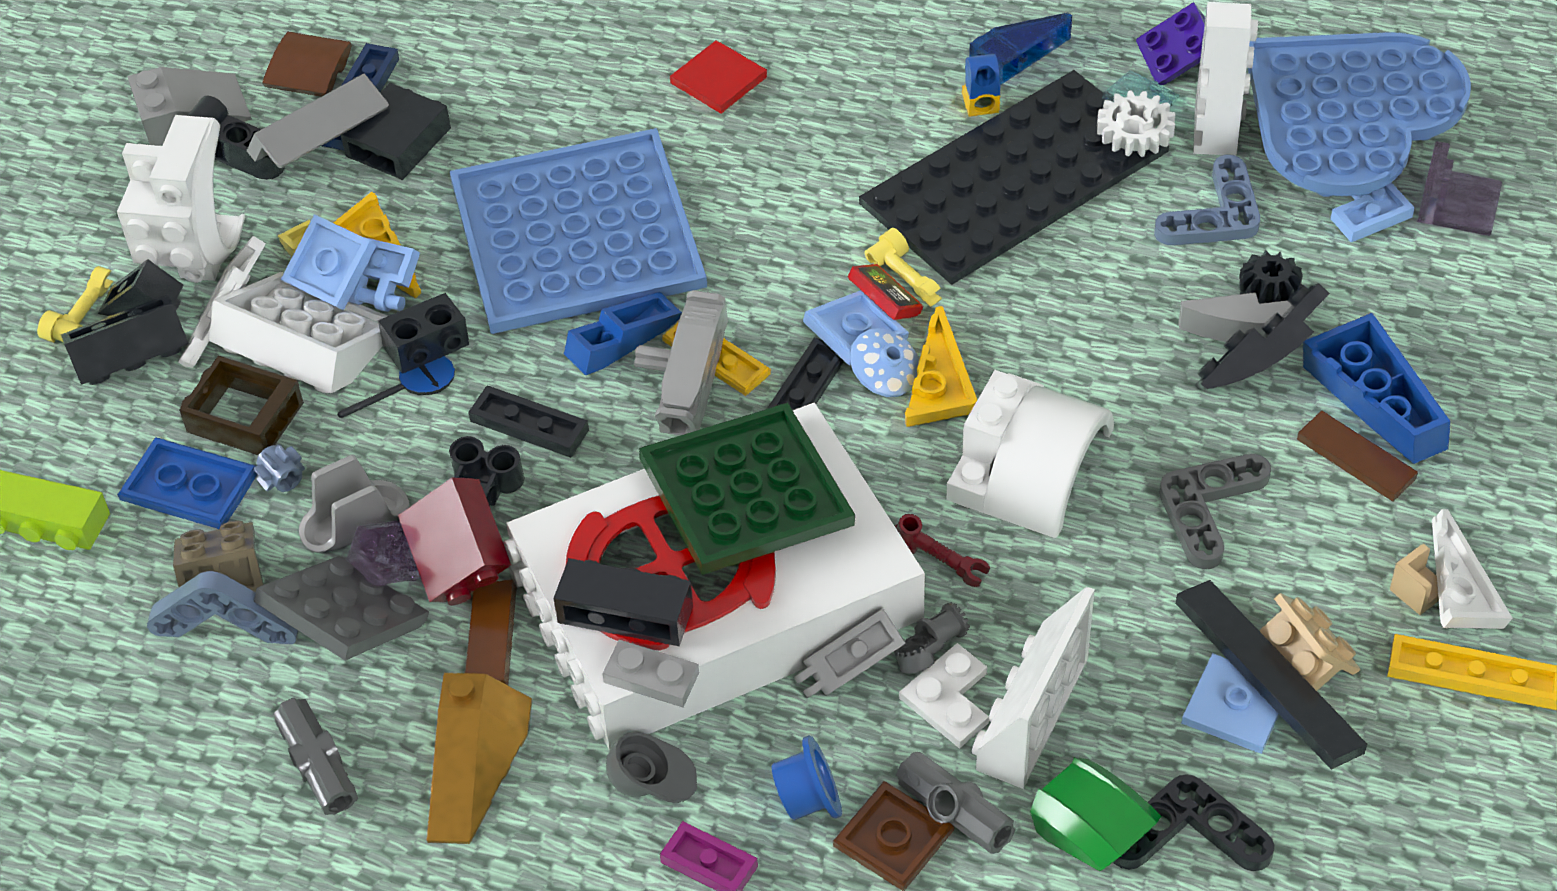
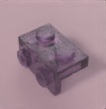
[346,520,421,586]

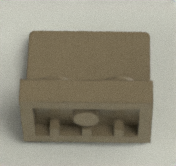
[173,520,264,606]

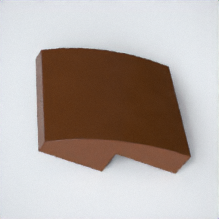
[262,31,352,97]

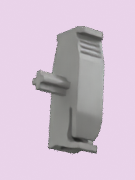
[634,290,728,435]

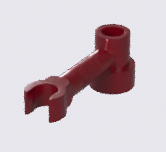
[895,514,990,587]

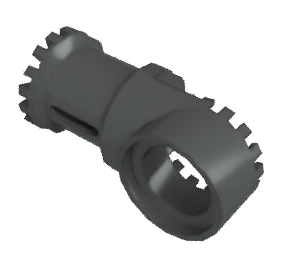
[894,602,970,674]

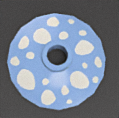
[849,328,919,397]

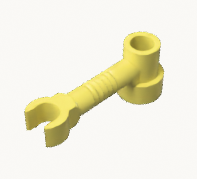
[864,228,942,307]
[37,266,113,343]

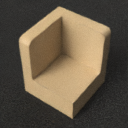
[1390,543,1439,615]

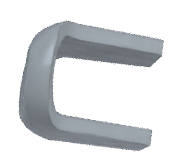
[299,454,409,553]

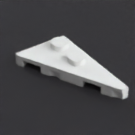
[178,236,266,368]
[1432,509,1513,629]

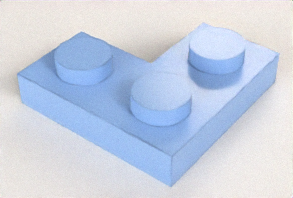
[1331,182,1415,243]

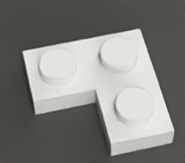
[899,643,989,749]

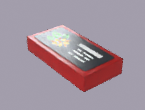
[848,264,924,320]

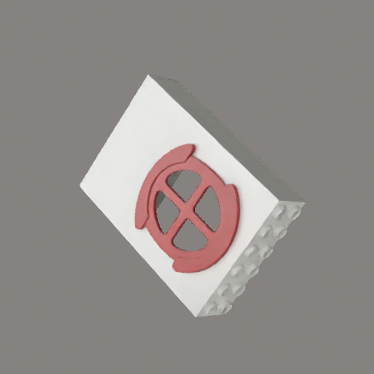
[504,402,925,750]

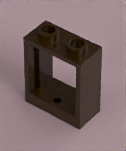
[179,355,304,456]

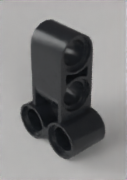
[187,95,285,180]
[449,436,525,506]

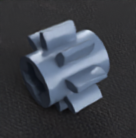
[253,444,305,492]

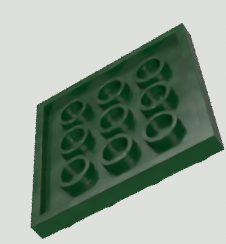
[639,403,856,575]

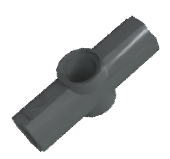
[273,697,358,815]
[896,752,1016,854]

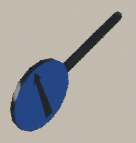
[337,356,455,418]

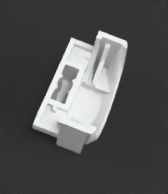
[117,115,245,283]

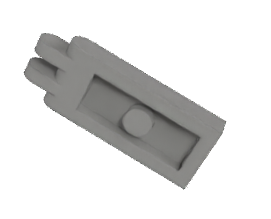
[794,609,906,698]

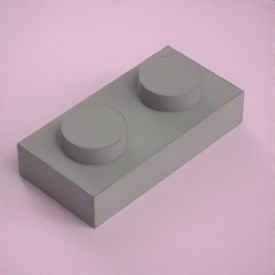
[602,639,699,708]

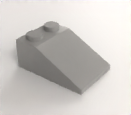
[127,67,252,146]

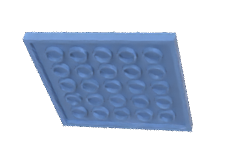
[450,128,707,334]

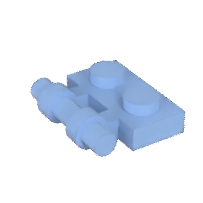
[348,237,420,312]

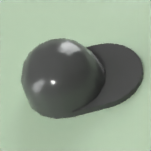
[606,732,697,803]

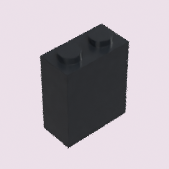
[341,83,451,180]

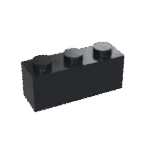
[61,294,189,385]
[553,558,693,647]

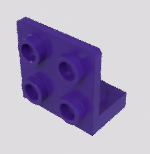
[1136,2,1206,86]

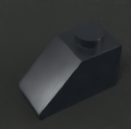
[98,259,184,316]

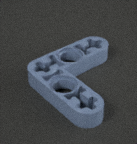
[1154,154,1260,245]
[147,571,298,644]

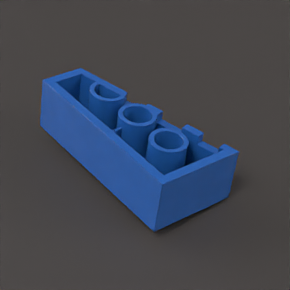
[1303,313,1450,464]

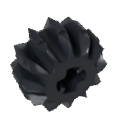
[1238,250,1303,304]

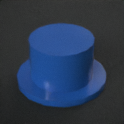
[771,735,842,820]

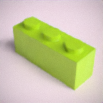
[0,470,110,550]

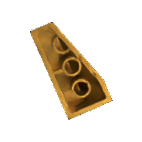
[427,673,532,844]

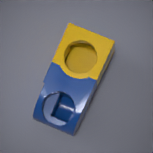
[962,54,1001,117]

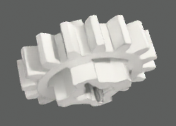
[1097,90,1175,157]

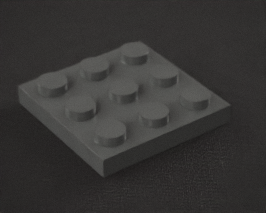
[254,555,429,661]

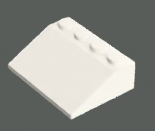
[209,272,387,393]
[972,587,1095,789]

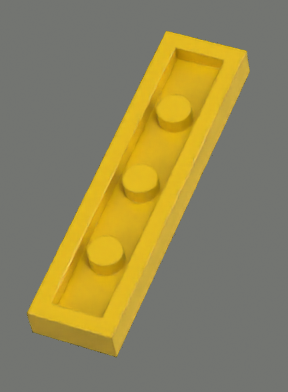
[1387,634,1557,710]

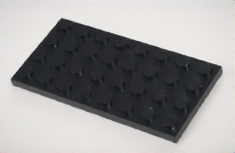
[859,70,1169,285]

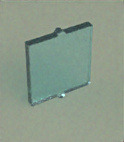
[1102,70,1180,107]

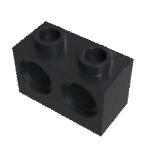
[378,293,469,374]

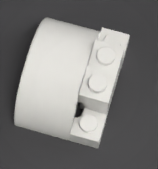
[947,370,1114,538]

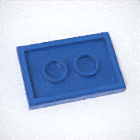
[117,437,258,529]

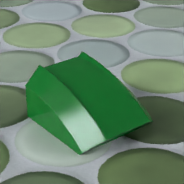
[1030,757,1161,872]

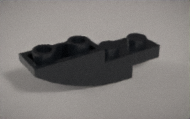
[1195,283,1330,390]

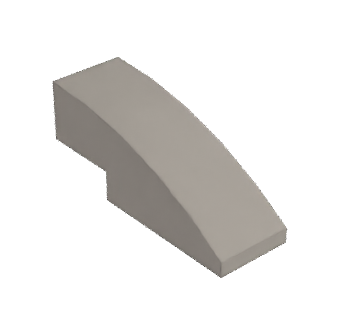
[1178,293,1292,342]

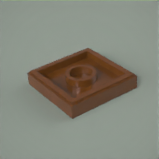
[833,781,954,891]

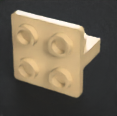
[1259,593,1361,691]

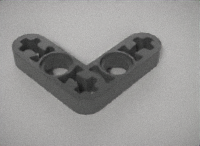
[1159,454,1271,569]

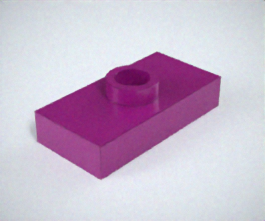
[660,821,758,891]

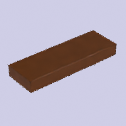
[1297,410,1418,502]
[465,579,517,685]

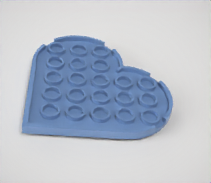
[1248,32,1471,197]

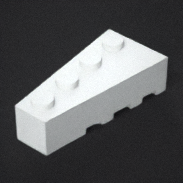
[1193,2,1258,156]

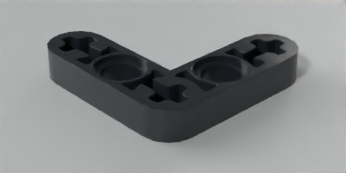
[1113,774,1275,871]

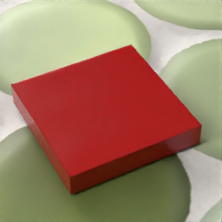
[670,40,767,113]

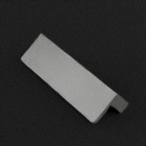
[247,74,389,168]

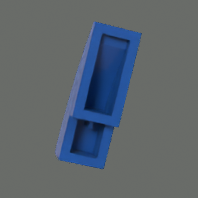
[564,292,682,376]

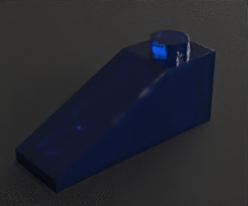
[969,12,1072,85]

